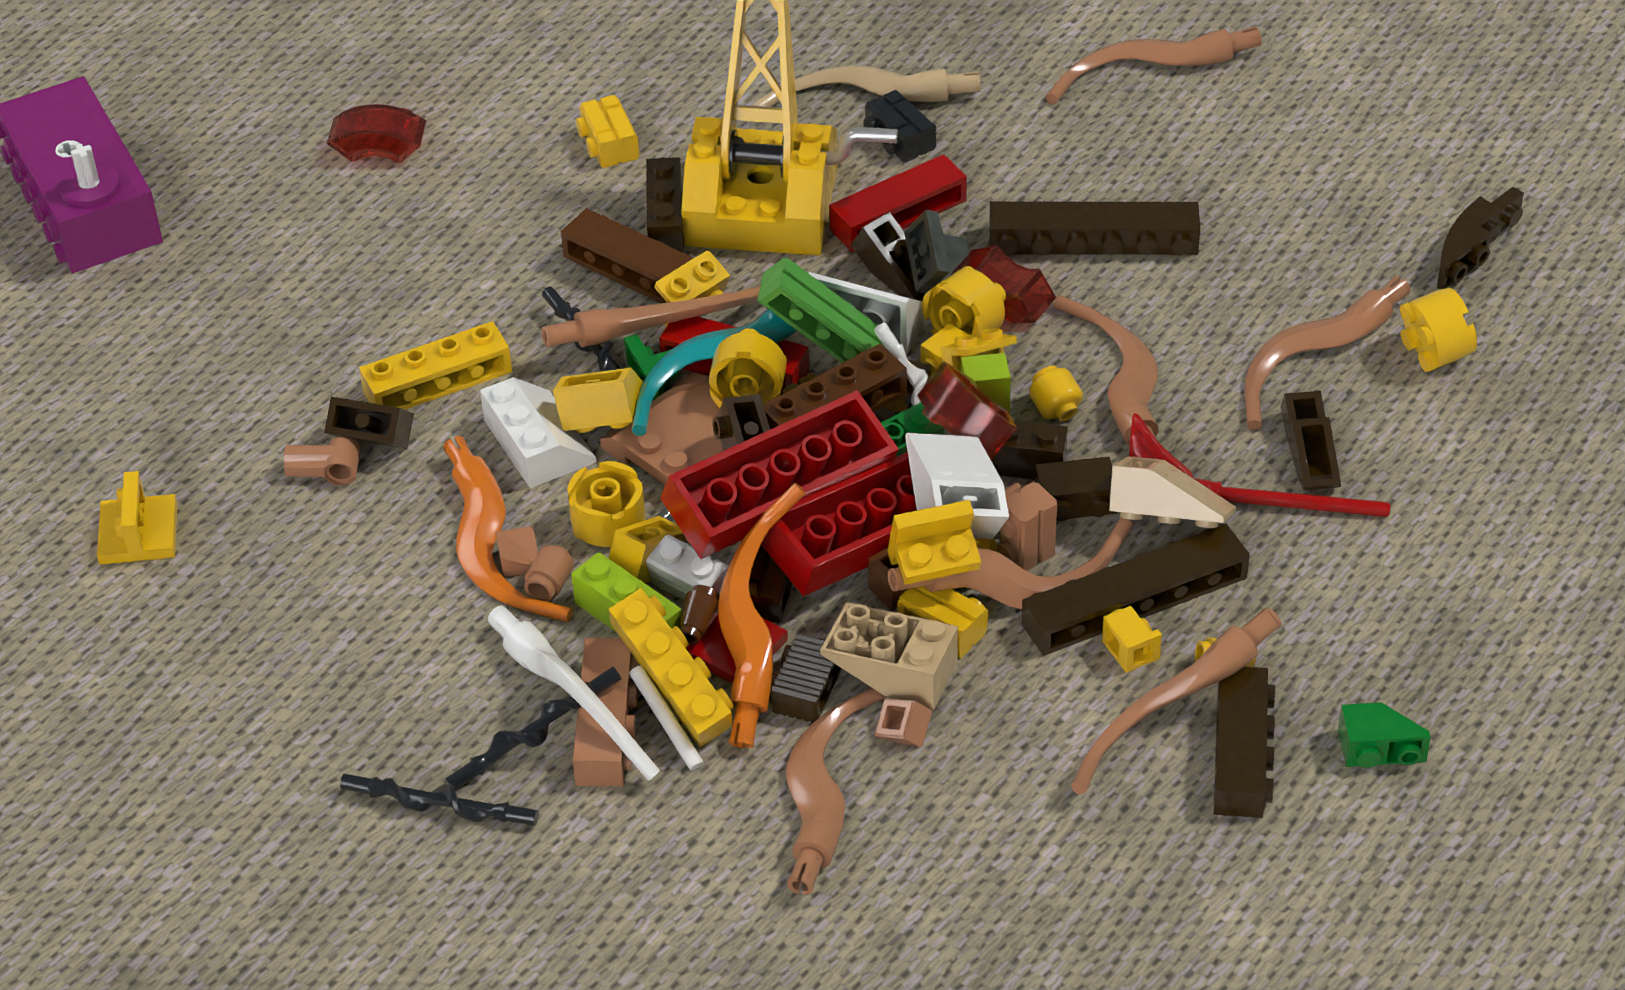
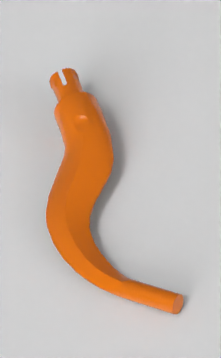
[443,436,573,623]
[718,483,806,749]

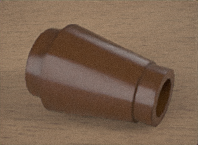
[679,585,720,645]

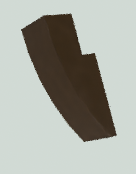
[1280,391,1341,491]

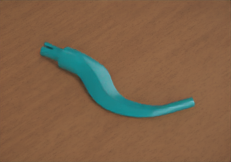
[632,309,797,436]

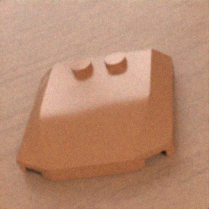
[600,373,723,485]

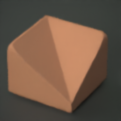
[496,526,538,578]
[874,698,932,747]

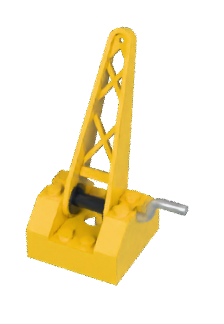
[682,0,897,256]

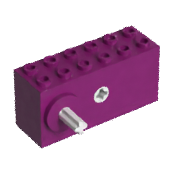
[0,76,163,274]

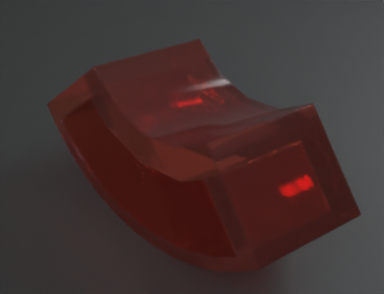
[327,104,426,163]
[951,245,1057,323]
[917,361,1017,461]

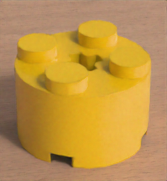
[922,266,1006,337]
[1399,287,1477,372]
[709,328,787,408]
[567,461,646,548]

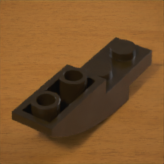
[1437,187,1524,289]

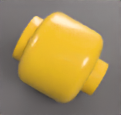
[1029,366,1083,422]

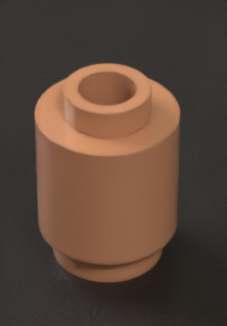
[524,545,574,602]

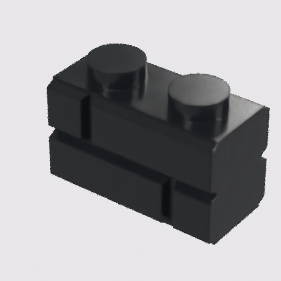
[863,90,936,163]

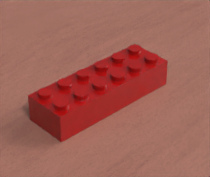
[660,390,899,559]
[761,452,917,597]

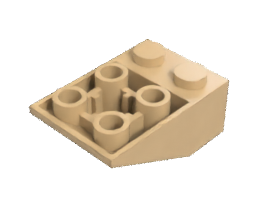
[1109,456,1236,528]
[820,602,958,711]

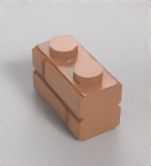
[997,482,1057,571]

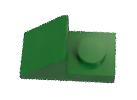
[624,334,679,401]

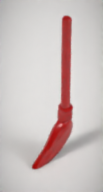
[1128,413,1390,517]

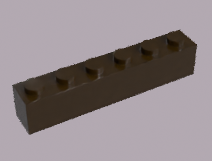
[989,201,1200,255]
[1021,523,1250,656]

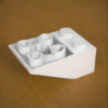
[905,433,1009,539]

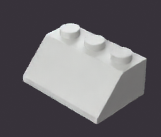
[808,272,923,354]
[480,377,597,488]

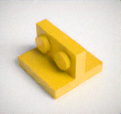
[97,471,178,565]
[887,500,982,585]

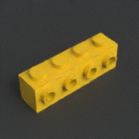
[359,321,512,410]
[608,588,734,748]

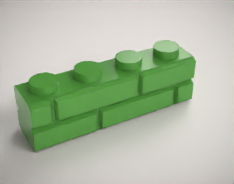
[757,257,883,363]

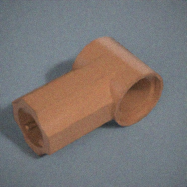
[284,436,361,485]

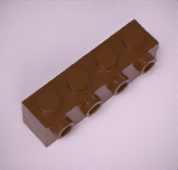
[561,208,694,304]
[763,343,907,429]

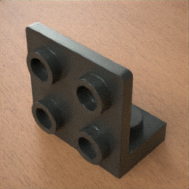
[904,210,973,293]

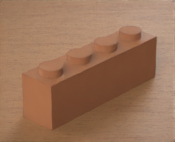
[573,638,640,786]

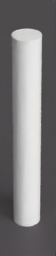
[629,665,704,771]

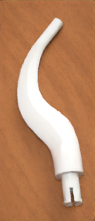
[488,605,660,781]

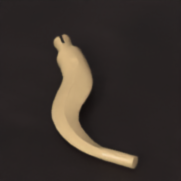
[750,65,981,107]

